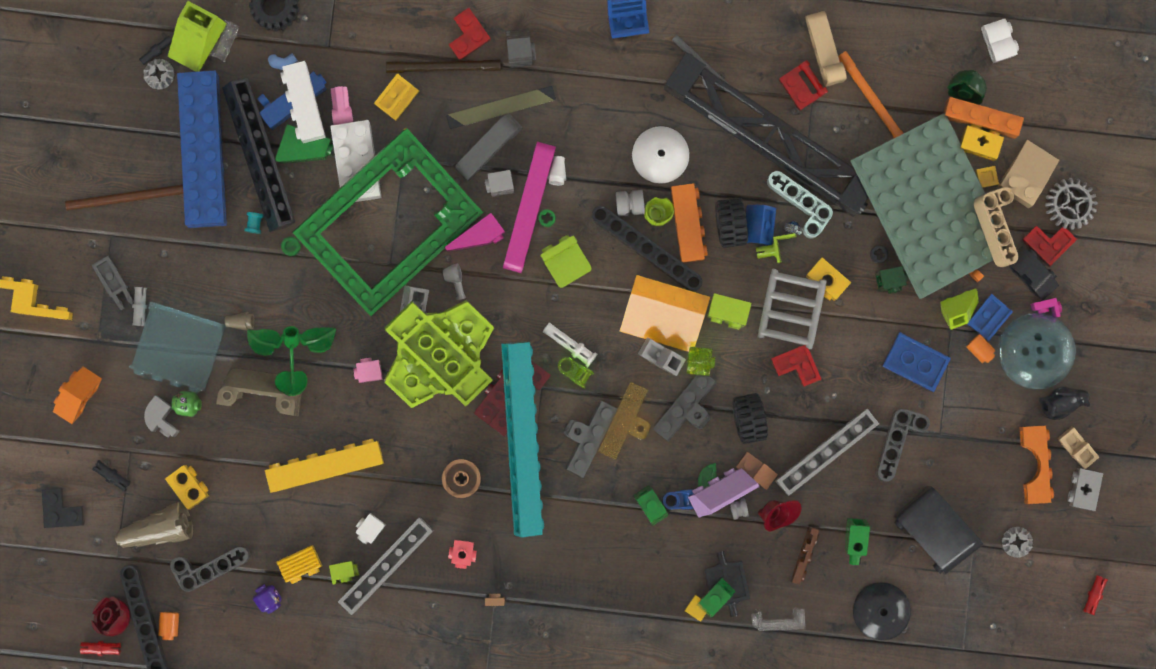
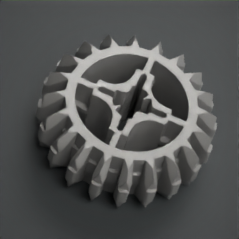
[1045,178,1098,230]

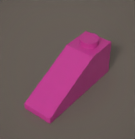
[445,213,505,252]

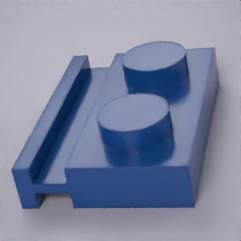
[967,294,1013,341]

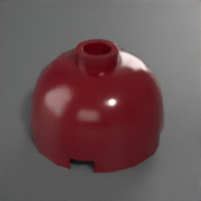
[91,597,130,637]

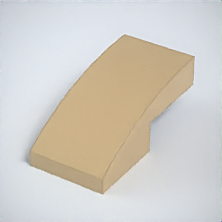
[1057,426,1099,469]

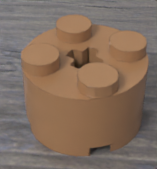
[442,459,481,498]

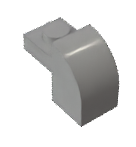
[638,337,686,376]
[144,395,180,438]

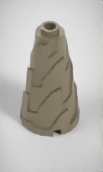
[115,501,193,548]

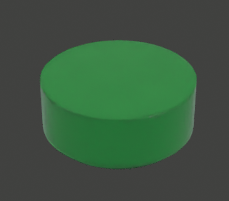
[281,237,301,256]

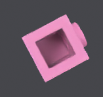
[353,358,383,383]

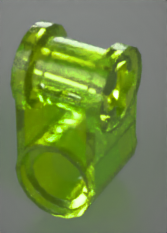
[557,357,594,389]

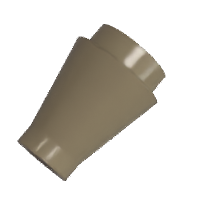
[225,312,255,331]

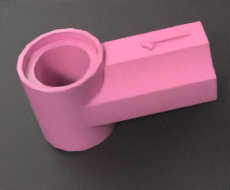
[331,86,353,125]

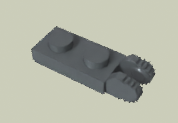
[92,255,134,310]

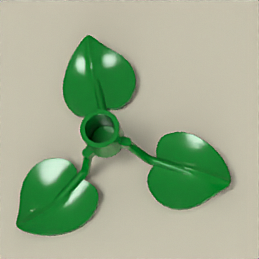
[247,326,336,396]

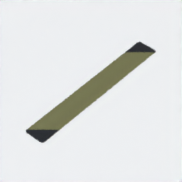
[446,86,556,129]

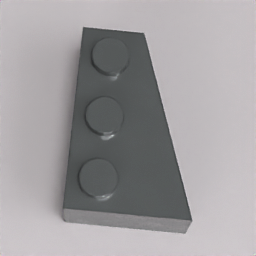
[506,28,536,68]

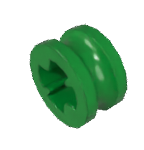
[539,210,556,227]

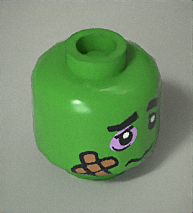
[171,391,202,417]

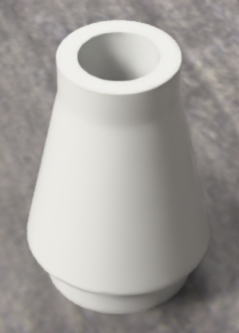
[547,156,566,186]

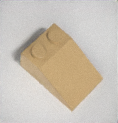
[996,140,1059,208]

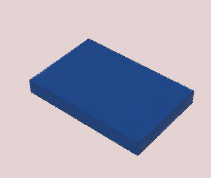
[882,332,951,392]

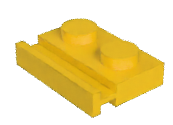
[374,74,419,121]

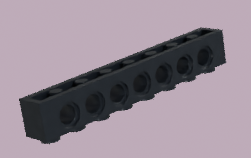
[222,78,296,232]

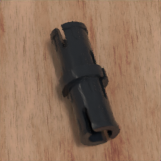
[92,460,131,492]

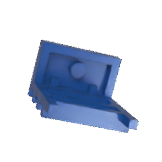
[607,0,649,39]

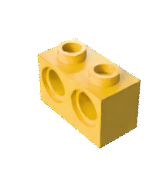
[165,465,209,510]

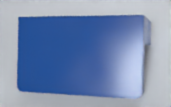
[746,205,776,245]

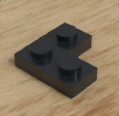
[42,488,84,528]

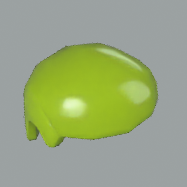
[644,197,675,226]

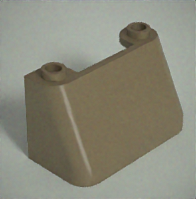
[216,369,302,416]

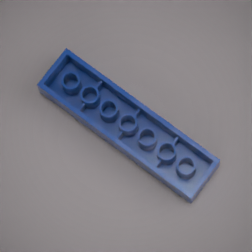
[177,71,227,228]

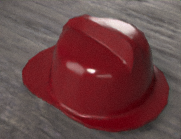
[758,500,802,532]

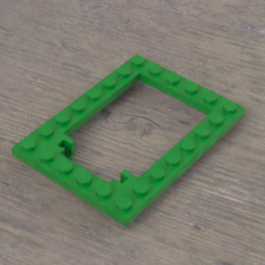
[292,128,483,316]

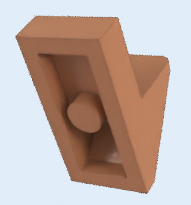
[736,452,778,490]

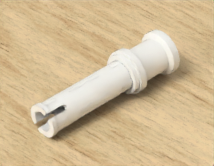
[543,323,597,368]

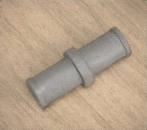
[132,287,148,326]

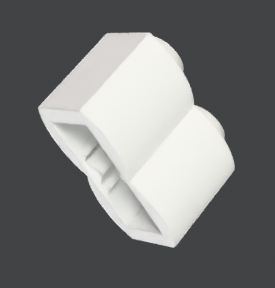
[981,19,1019,63]

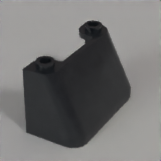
[893,486,983,574]

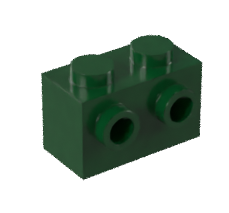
[875,266,909,294]

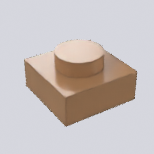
[485,593,505,606]

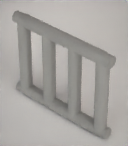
[758,269,827,349]

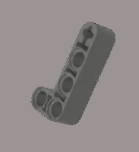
[454,114,523,181]
[876,409,930,482]
[170,546,251,592]

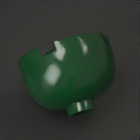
[947,70,987,105]

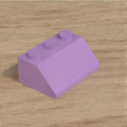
[688,468,759,517]

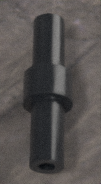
[139,36,172,65]

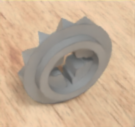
[144,59,174,89]
[1002,527,1033,557]

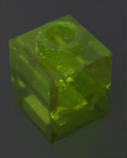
[686,347,715,376]

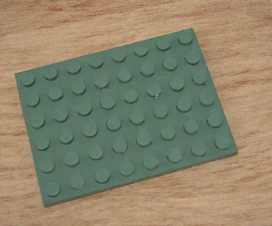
[851,113,1003,299]

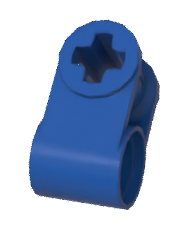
[661,489,694,510]

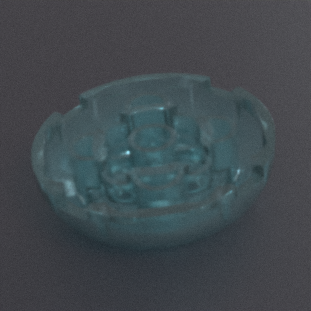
[999,313,1076,389]

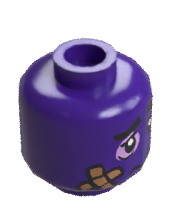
[253,584,282,614]

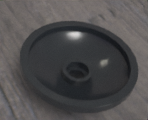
[853,582,911,640]

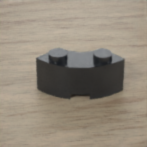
[1009,246,1059,301]

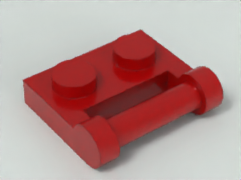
[779,60,829,111]

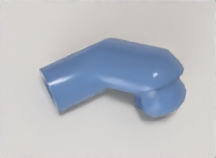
[268,53,298,70]

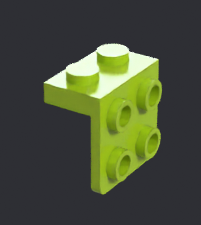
[540,235,592,288]

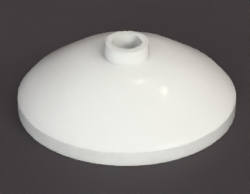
[632,126,689,184]

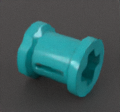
[244,212,264,234]

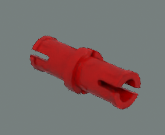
[1083,575,1108,616]
[80,641,121,656]

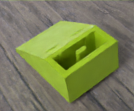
[168,1,227,72]

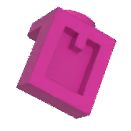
[1030,298,1062,318]

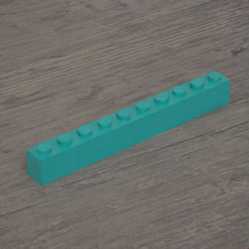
[501,341,544,537]

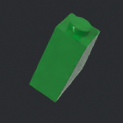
[275,124,334,164]

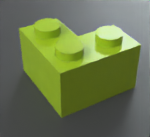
[707,293,751,330]

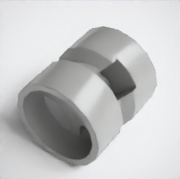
[616,190,645,217]

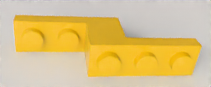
[0,276,73,320]

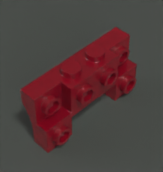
[474,361,551,437]

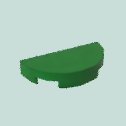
[698,463,717,488]

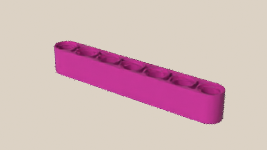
[503,142,556,273]

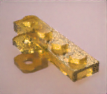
[598,382,651,460]

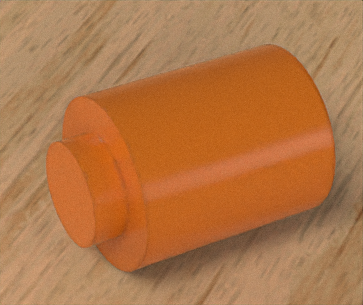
[966,334,996,363]
[158,612,179,640]

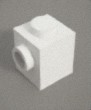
[356,513,386,544]

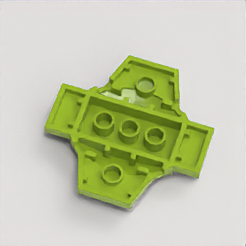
[384,300,494,408]

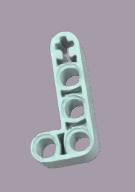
[767,171,833,239]

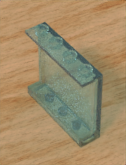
[129,302,226,393]

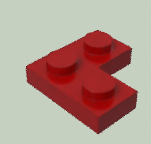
[449,8,491,61]
[1022,226,1077,267]
[771,345,821,387]

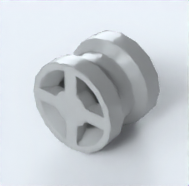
[730,498,749,520]

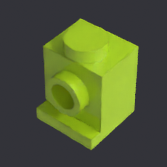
[329,561,359,585]

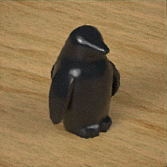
[1039,387,1090,420]

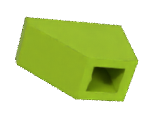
[940,289,979,330]

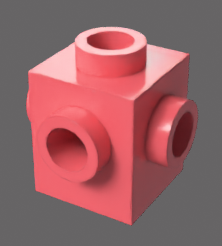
[448,540,477,569]

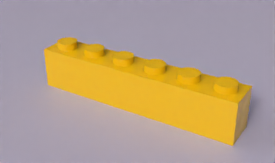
[265,439,384,493]

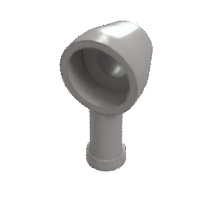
[443,263,466,300]

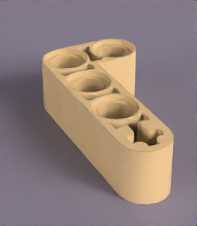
[805,11,846,87]
[974,187,1018,267]

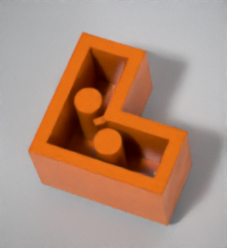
[53,366,102,424]

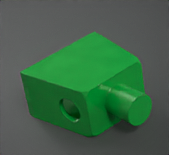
[633,485,669,526]
[845,518,870,565]
[697,578,736,618]

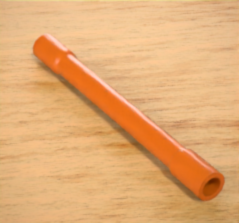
[838,51,904,138]

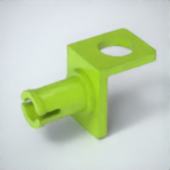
[756,233,797,263]

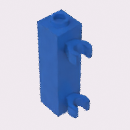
[257,71,327,131]

